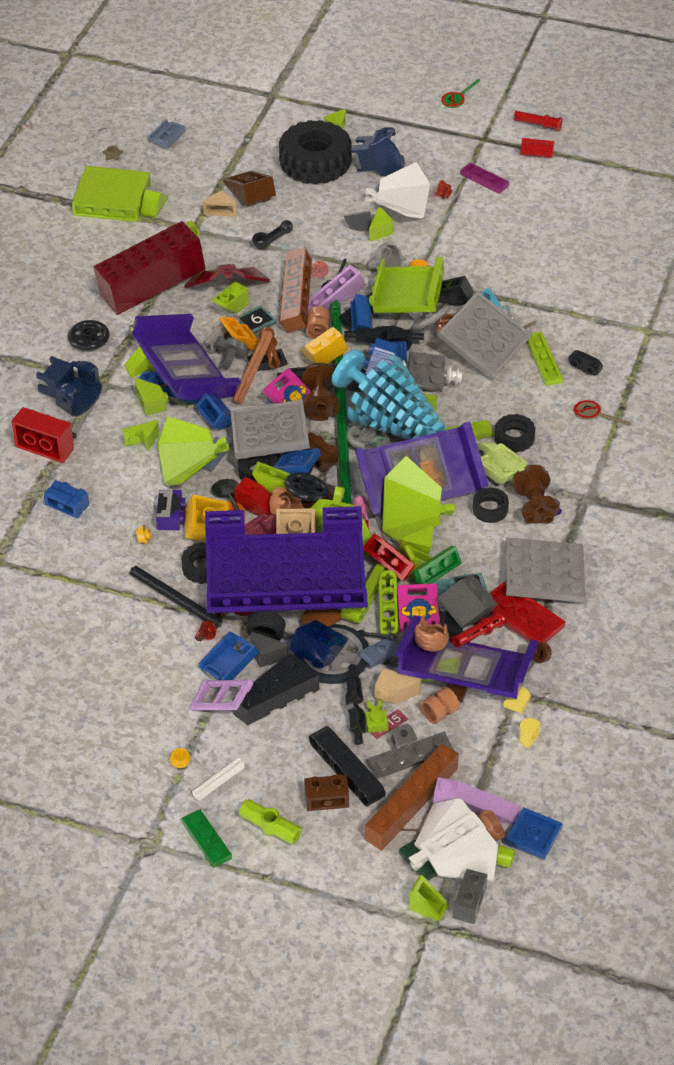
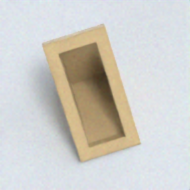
[203,190,237,216]

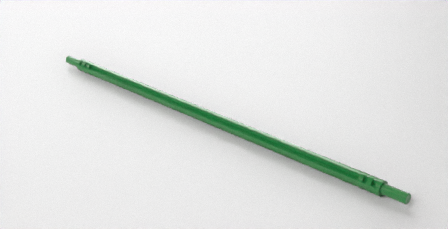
[330,300,352,505]

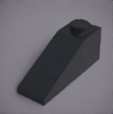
[438,276,474,306]

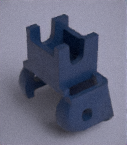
[351,127,405,177]
[36,356,102,417]

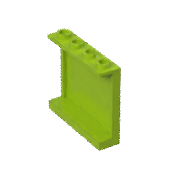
[72,166,151,222]
[369,257,445,313]

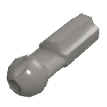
[201,313,241,354]

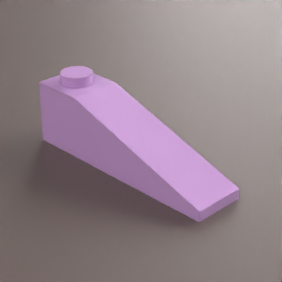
[308,265,366,312]
[433,777,521,825]

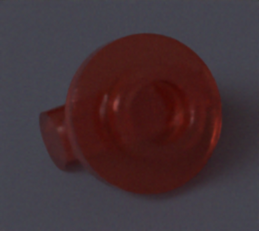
[435,180,453,199]
[311,261,328,278]
[195,620,216,642]

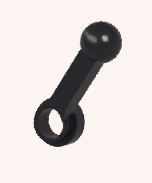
[252,220,293,249]

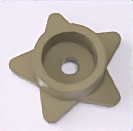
[102,146,123,160]

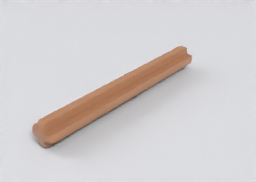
[233,330,273,404]

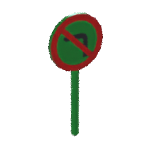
[441,79,480,108]

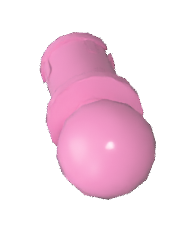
[353,495,369,523]

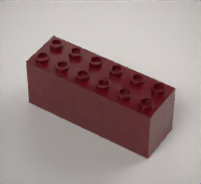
[93,221,206,315]

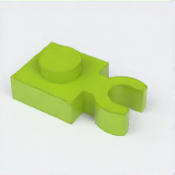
[365,699,388,733]

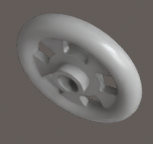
[413,303,450,330]
[346,423,390,450]

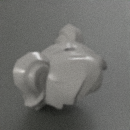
[368,242,406,270]

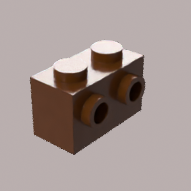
[304,775,349,811]

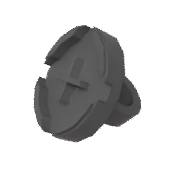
[214,336,250,370]

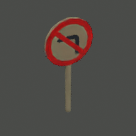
[574,400,631,426]

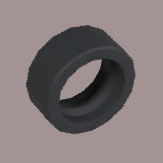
[472,487,509,523]
[246,611,286,641]

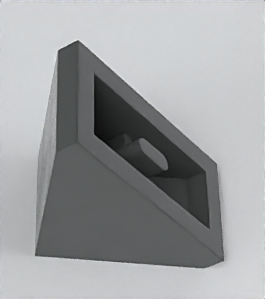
[250,632,289,668]

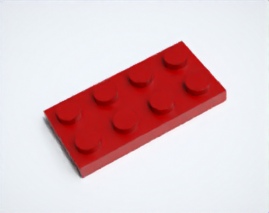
[489,580,566,643]

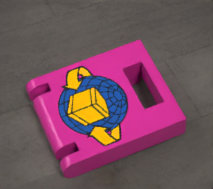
[263,368,311,404]
[397,584,439,632]

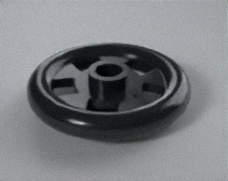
[68,320,110,351]
[285,472,329,502]

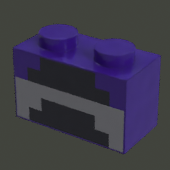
[156,490,186,531]

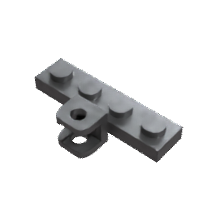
[368,724,453,779]

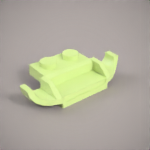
[477,442,528,485]

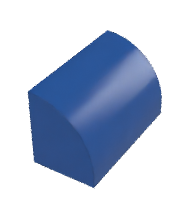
[350,294,373,331]
[195,393,232,430]

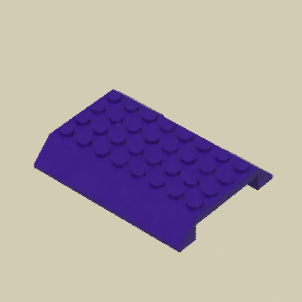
[205,506,368,613]

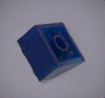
[289,620,349,668]

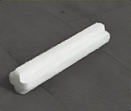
[192,758,244,801]

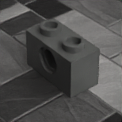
[453,869,488,924]

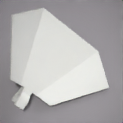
[365,162,430,218]
[409,799,498,882]

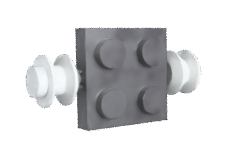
[391,351,462,392]

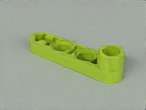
[341,563,387,624]
[379,570,399,639]

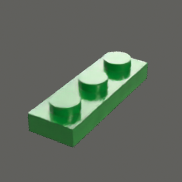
[413,546,462,584]
[181,809,232,868]

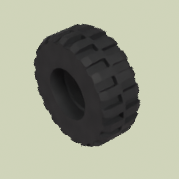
[279,120,352,184]

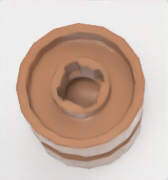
[306,306,330,339]
[421,687,460,724]

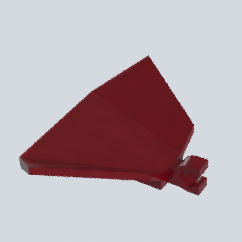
[185,264,270,288]

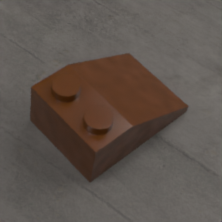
[223,170,276,206]

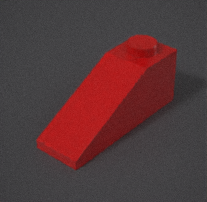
[235,477,276,525]
[363,533,415,581]

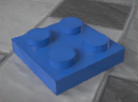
[274,448,321,474]
[505,807,563,860]

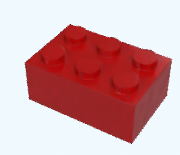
[11,407,74,463]

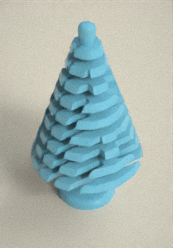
[331,349,445,448]

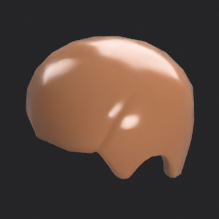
[477,810,506,841]

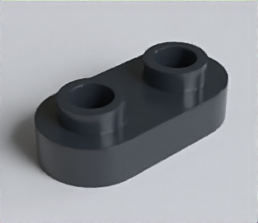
[568,350,603,376]

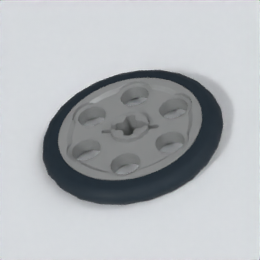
[295,624,369,684]

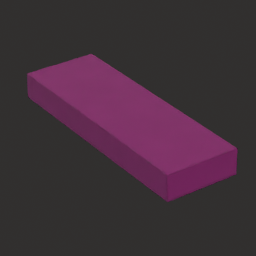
[460,162,509,194]

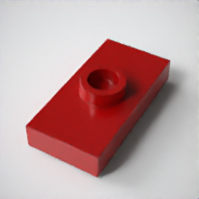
[520,138,554,158]

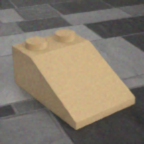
[276,509,315,534]

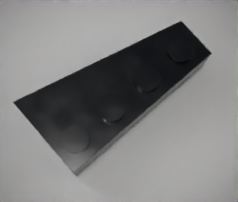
[232,653,319,726]

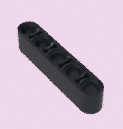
[308,726,386,807]

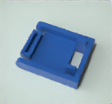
[198,631,259,680]

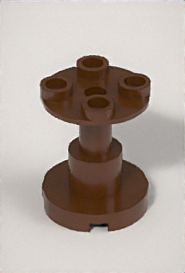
[302,364,339,421]
[512,465,559,524]

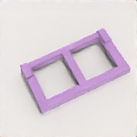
[190,679,253,710]

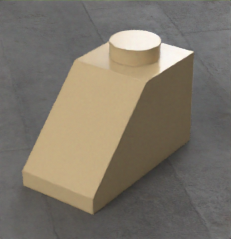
[375,668,421,704]

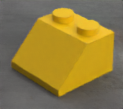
[301,327,348,364]
[185,494,229,541]

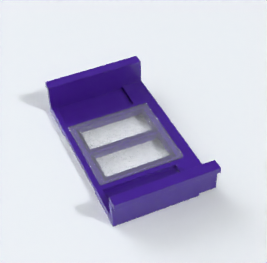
[132,314,241,400]
[355,421,489,518]
[395,615,539,699]

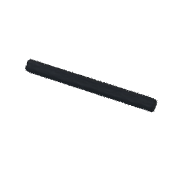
[129,566,223,629]

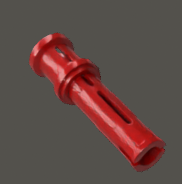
[513,110,563,131]
[452,611,505,648]

